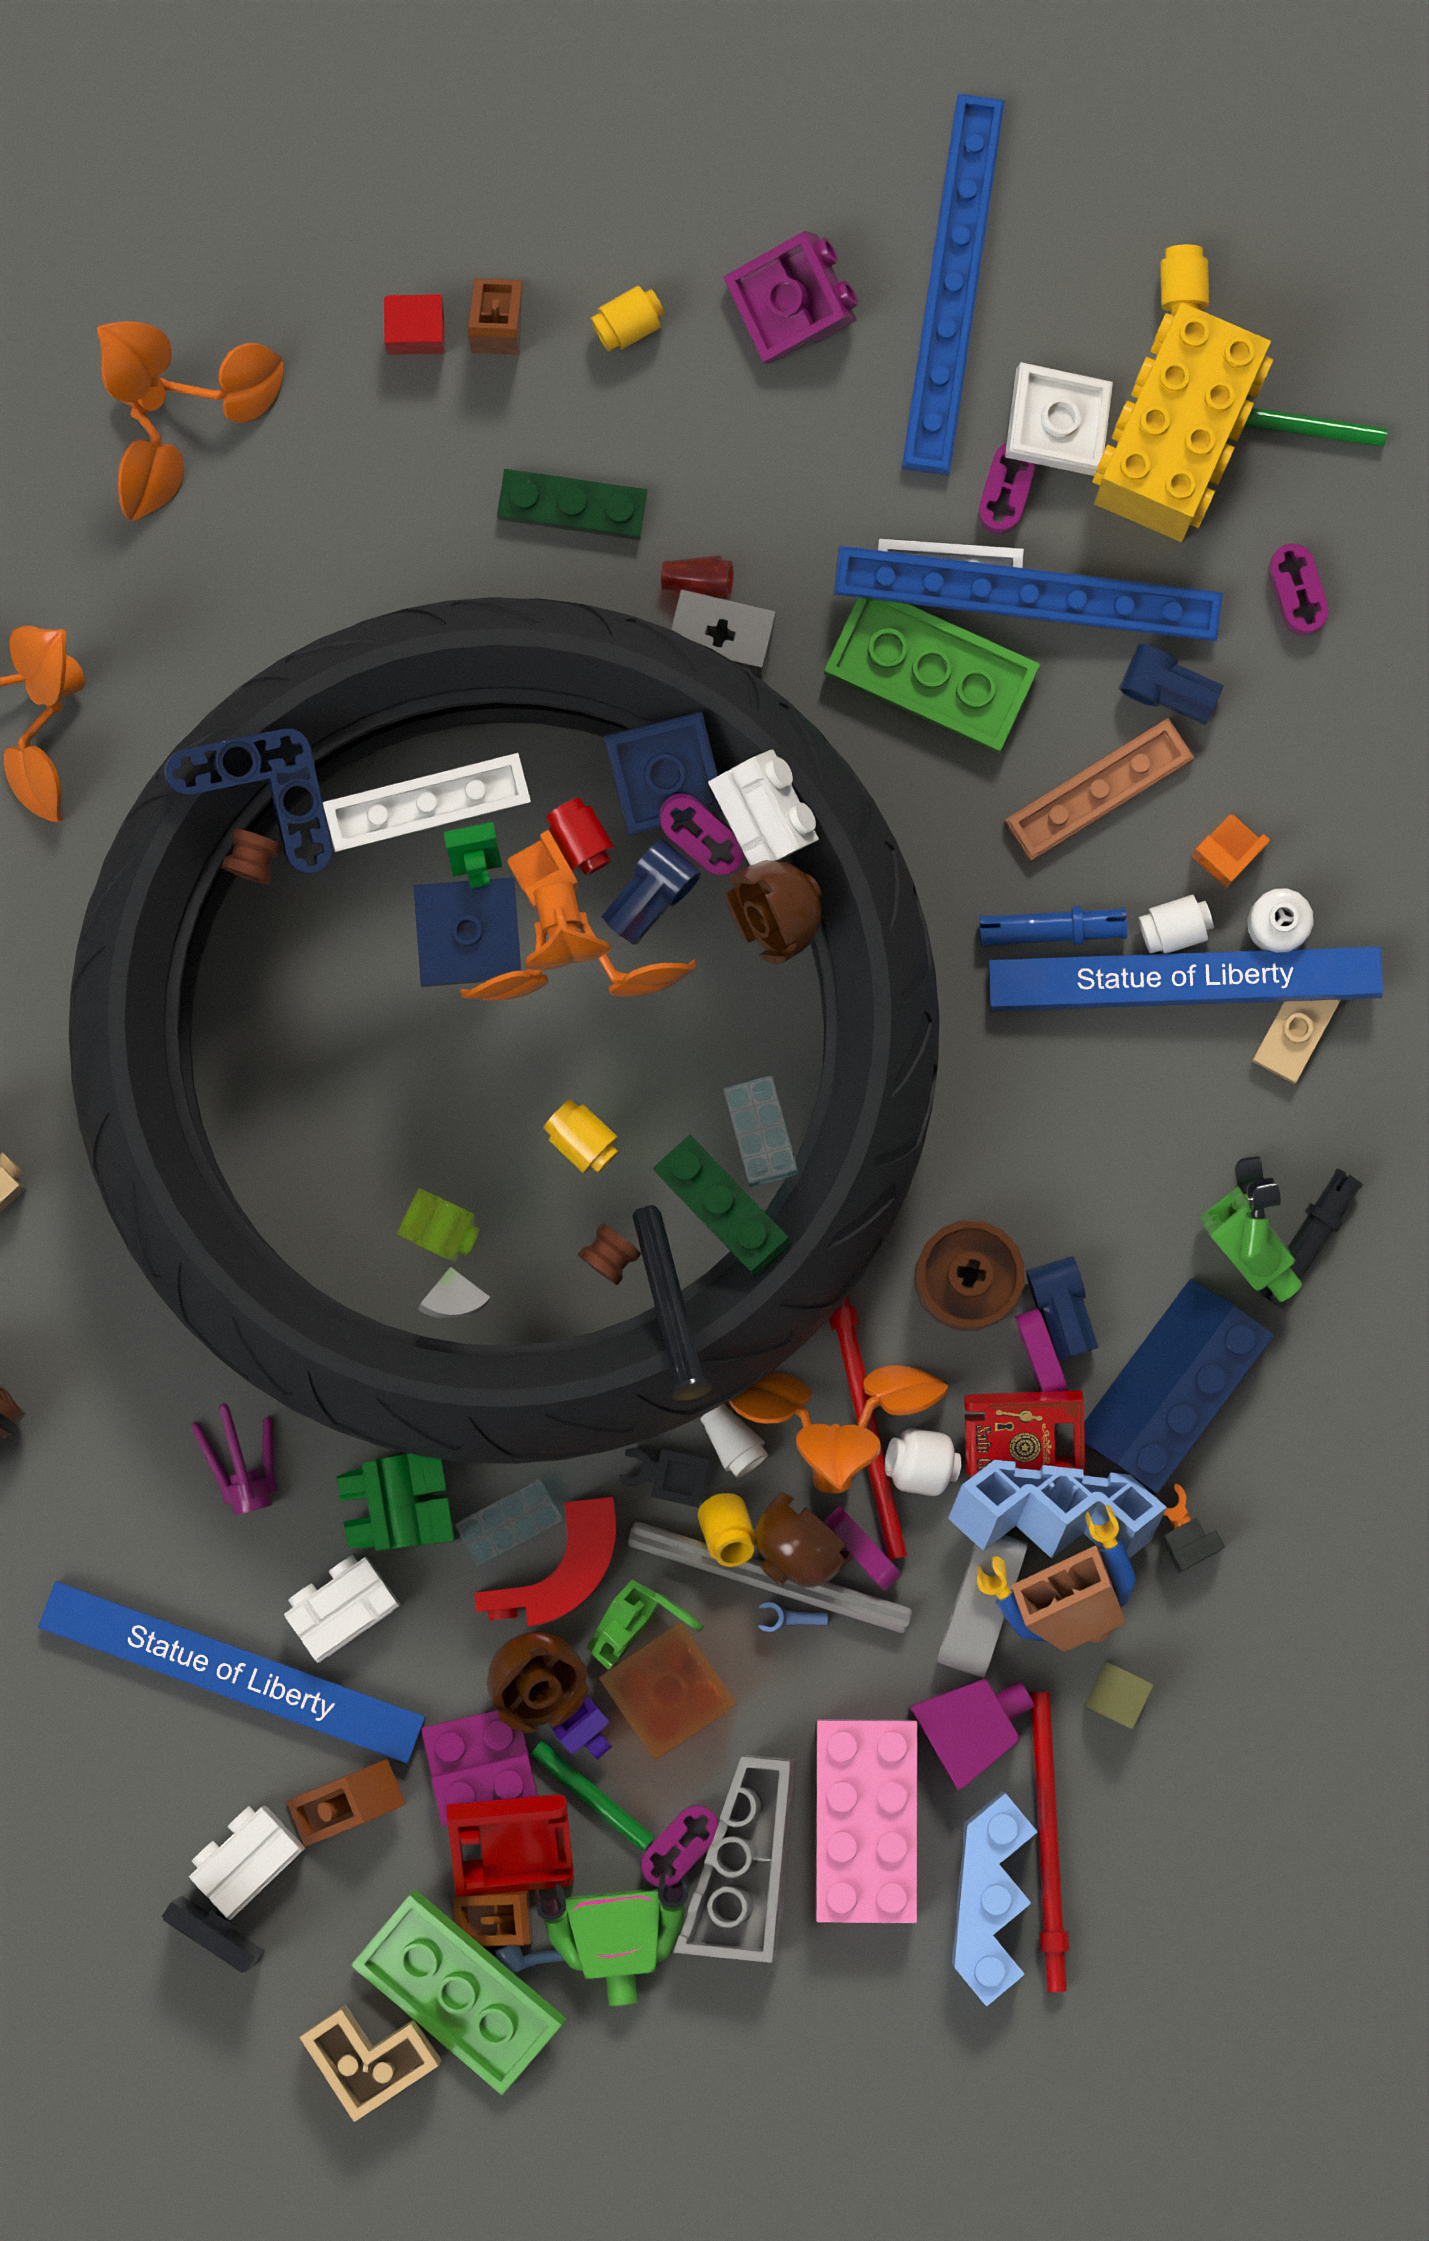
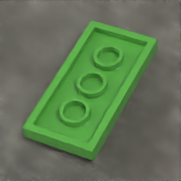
[823,598,1041,754]
[351,1889,567,2095]

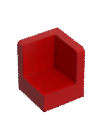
[384,294,445,355]

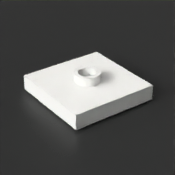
[1005,362,1113,476]

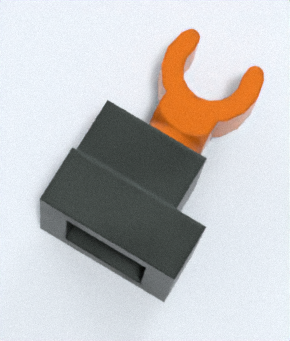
[1155,1484,1225,1573]

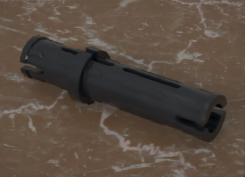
[1257,1168,1363,1308]

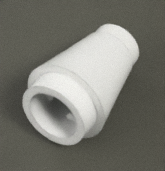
[700,1404,768,1478]

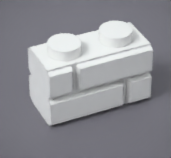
[708,749,819,866]
[284,1555,401,1663]
[189,1806,306,1920]

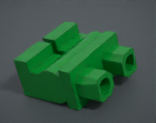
[336,1454,455,1551]

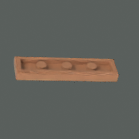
[1004,718,1194,863]

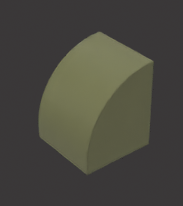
[1084,1662,1154,1730]

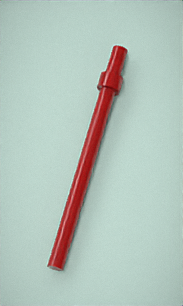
[828,1296,907,1560]
[1030,1692,1070,1992]

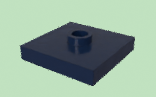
[603,711,723,835]
[413,877,522,987]

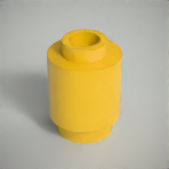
[1160,244,1210,316]
[590,285,665,352]
[543,1099,619,1174]
[698,1493,756,1567]

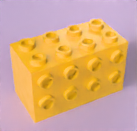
[1092,302,1274,543]

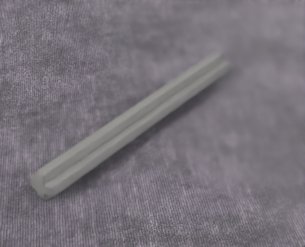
[628,1522,912,1633]

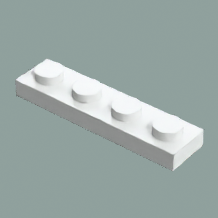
[322,753,531,853]

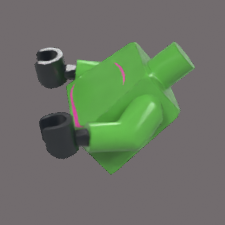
[1199,1156,1303,1302]
[534,1874,689,2006]

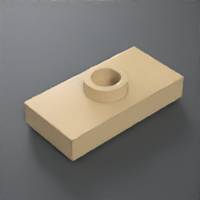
[1252,1000,1341,1084]

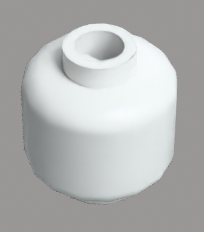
[1247,888,1314,953]
[885,1428,961,1496]

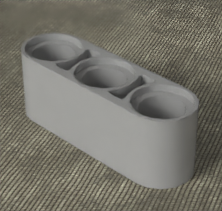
[936,1534,1028,1678]

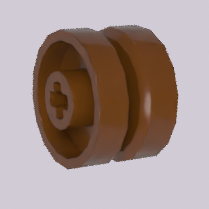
[915,1220,1025,1331]

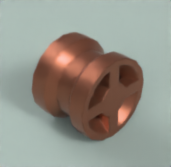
[222,829,283,885]
[577,1223,642,1286]

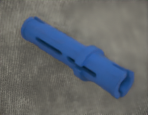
[979,906,1127,947]

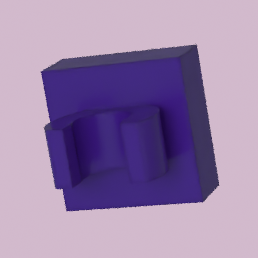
[551,1694,612,1760]

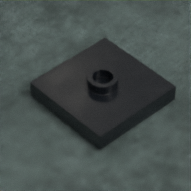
[162,1896,264,1973]

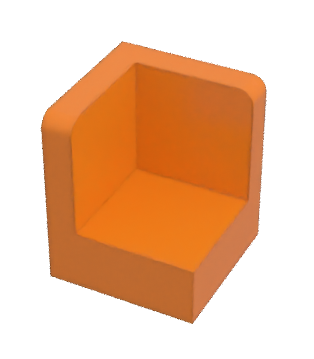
[1191,814,1270,889]
[507,830,579,913]

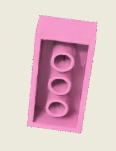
[815,1719,917,1923]

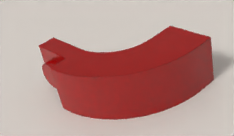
[474,1497,617,1626]

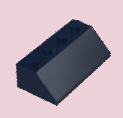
[1084,1279,1274,1495]

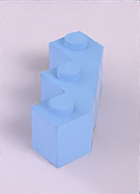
[948,1460,1167,1558]
[952,1791,1037,2007]

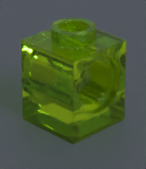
[397,1188,480,1263]

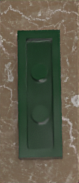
[497,469,648,540]
[653,1134,792,1277]

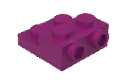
[723,231,858,364]
[421,1710,539,1826]

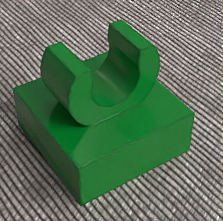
[443,822,503,889]

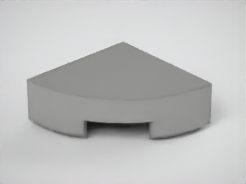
[418,1267,491,1319]

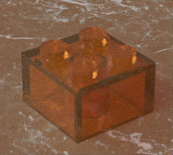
[599,1621,737,1761]

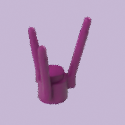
[191,1403,278,1515]

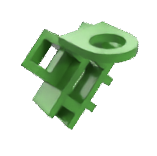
[586,1579,705,1670]

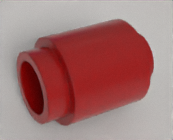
[545,797,615,876]

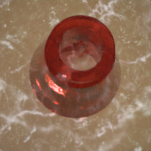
[661,555,734,600]

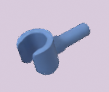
[758,1602,828,1632]
[494,1945,565,1973]

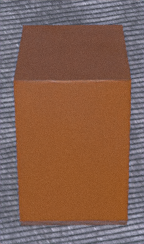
[468,278,522,355]
[452,1890,533,1946]

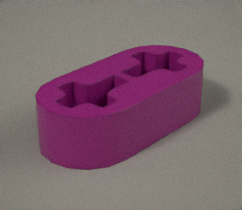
[978,443,1036,535]
[1268,543,1329,636]
[659,793,744,875]
[1014,1308,1068,1392]
[822,1506,903,1592]
[641,1805,719,1887]

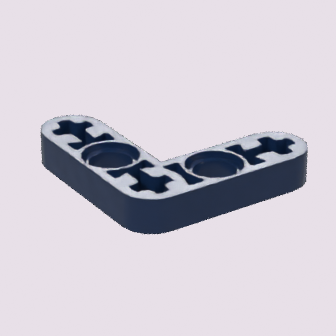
[164,729,332,873]

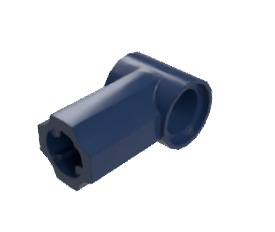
[1119,644,1224,725]
[601,839,701,944]
[1026,1256,1099,1360]

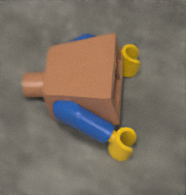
[977,1505,1136,1651]

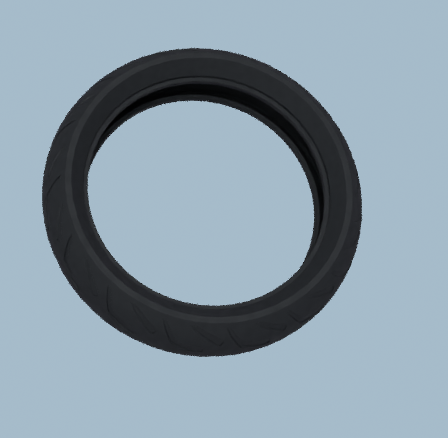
[69,597,939,1464]

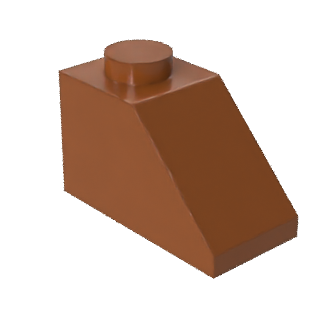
[286,1759,406,1847]

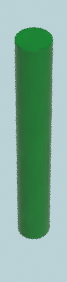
[1244,407,1387,447]
[529,1741,655,1852]

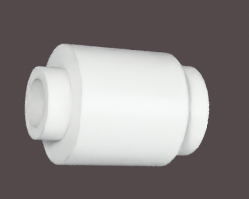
[1138,894,1214,954]

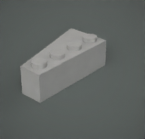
[673,1755,797,1963]

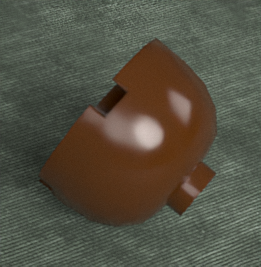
[726,860,822,965]
[755,1492,853,1588]
[487,1631,588,1733]

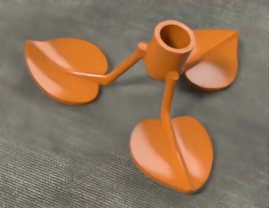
[97,321,284,521]
[0,625,85,822]
[460,882,696,1001]
[729,1365,949,1494]

